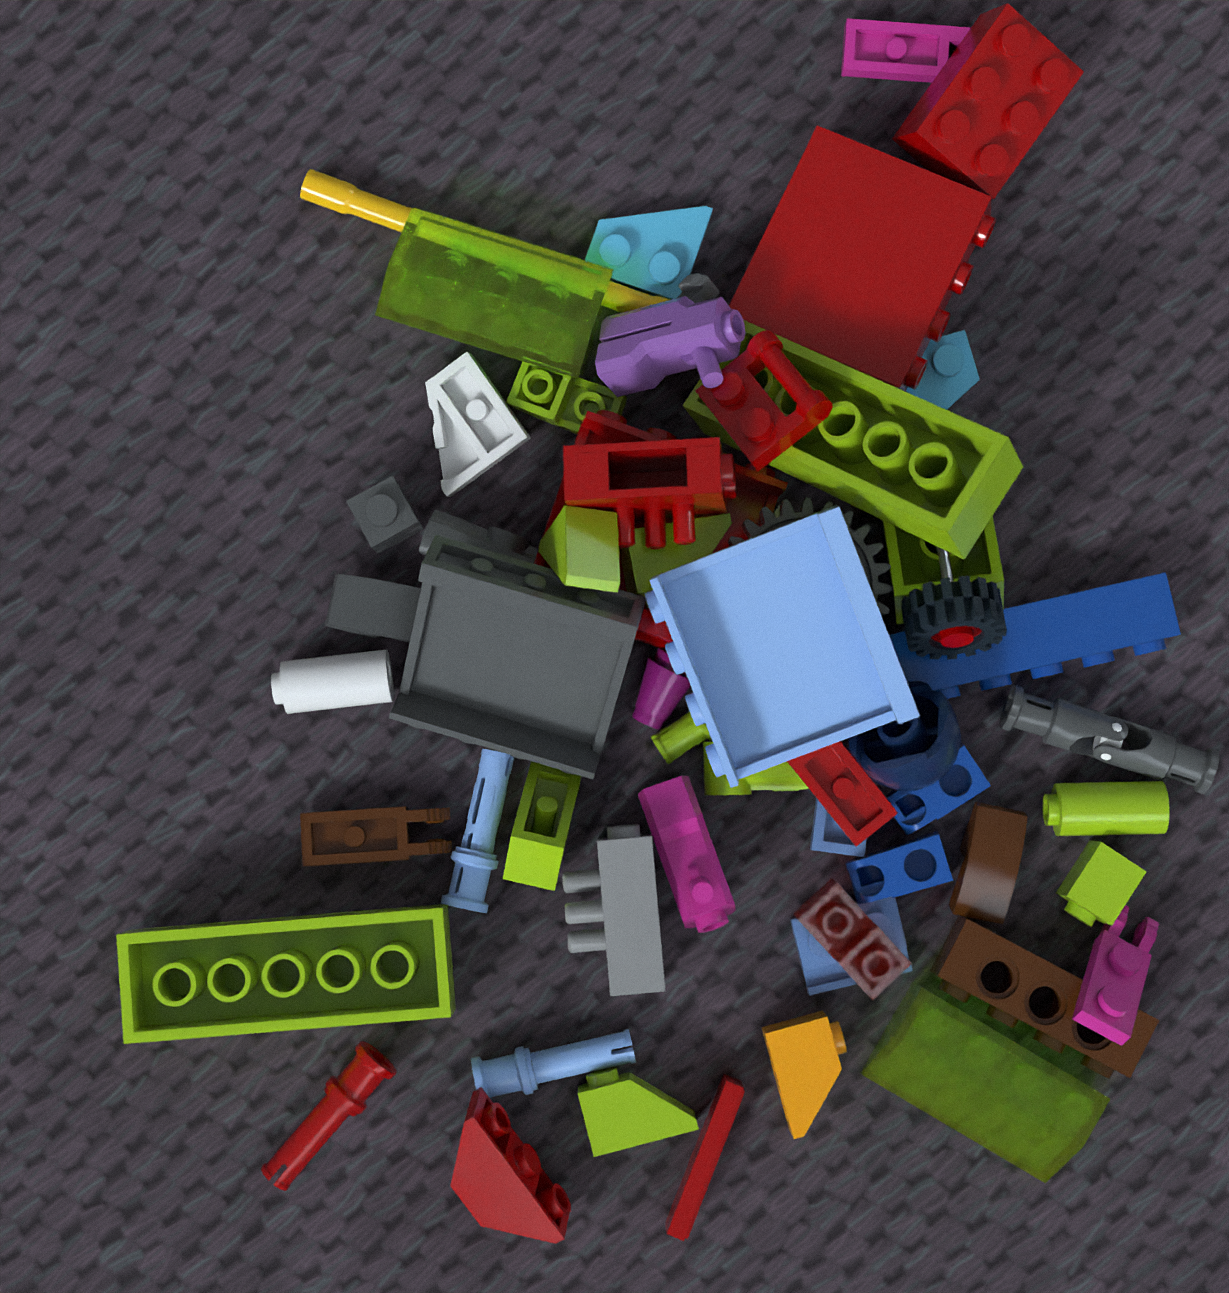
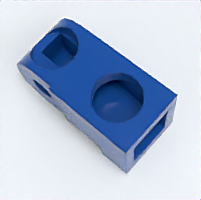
[885,743,991,835]
[845,831,953,904]

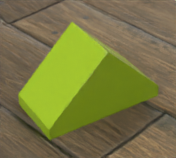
[538,505,620,592]

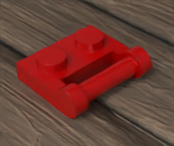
[695,330,833,472]

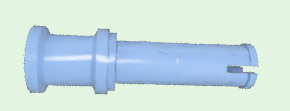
[441,749,515,913]
[471,1029,636,1098]

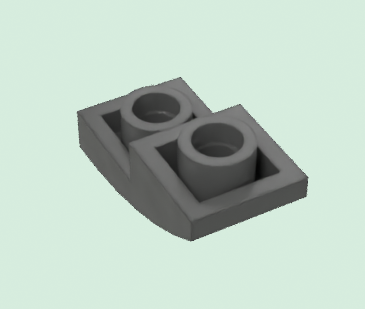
[325,574,421,643]

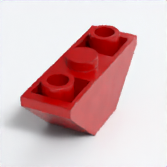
[450,1087,571,1244]

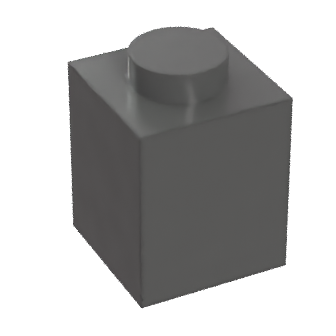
[346,475,424,554]

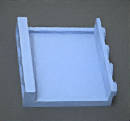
[644,505,920,788]

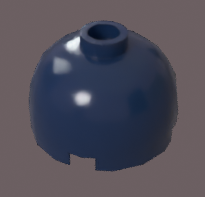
[848,681,961,791]

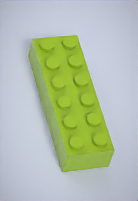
[683,320,1023,560]
[116,904,456,1044]

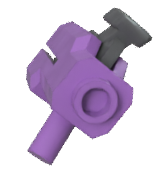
[595,273,745,397]

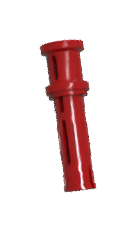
[261,1041,397,1191]

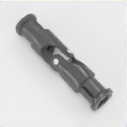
[999,684,1219,794]

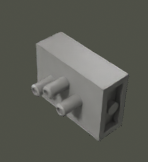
[562,824,665,996]

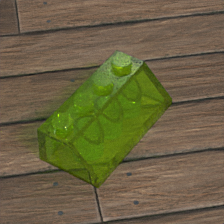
[375,207,614,378]
[860,982,1110,1183]

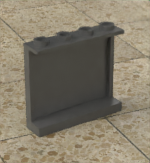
[389,535,646,779]

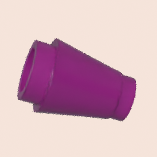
[632,647,691,730]

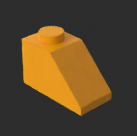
[761,1011,847,1139]

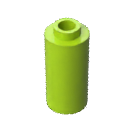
[1042,781,1170,836]

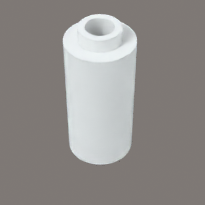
[271,649,394,714]

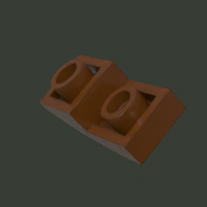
[948,802,1028,924]

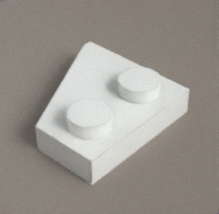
[425,351,531,497]

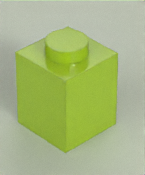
[1056,840,1147,927]

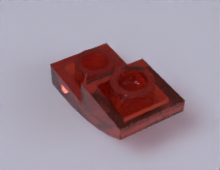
[793,878,912,1001]

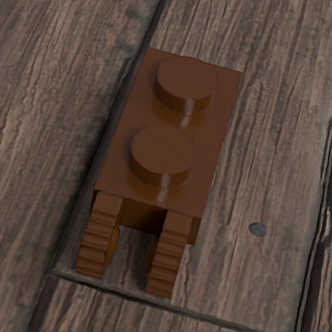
[300,806,452,866]

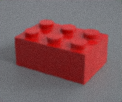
[892,3,1084,199]

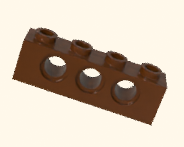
[930,915,1159,1079]

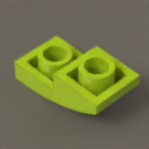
[506,354,628,434]

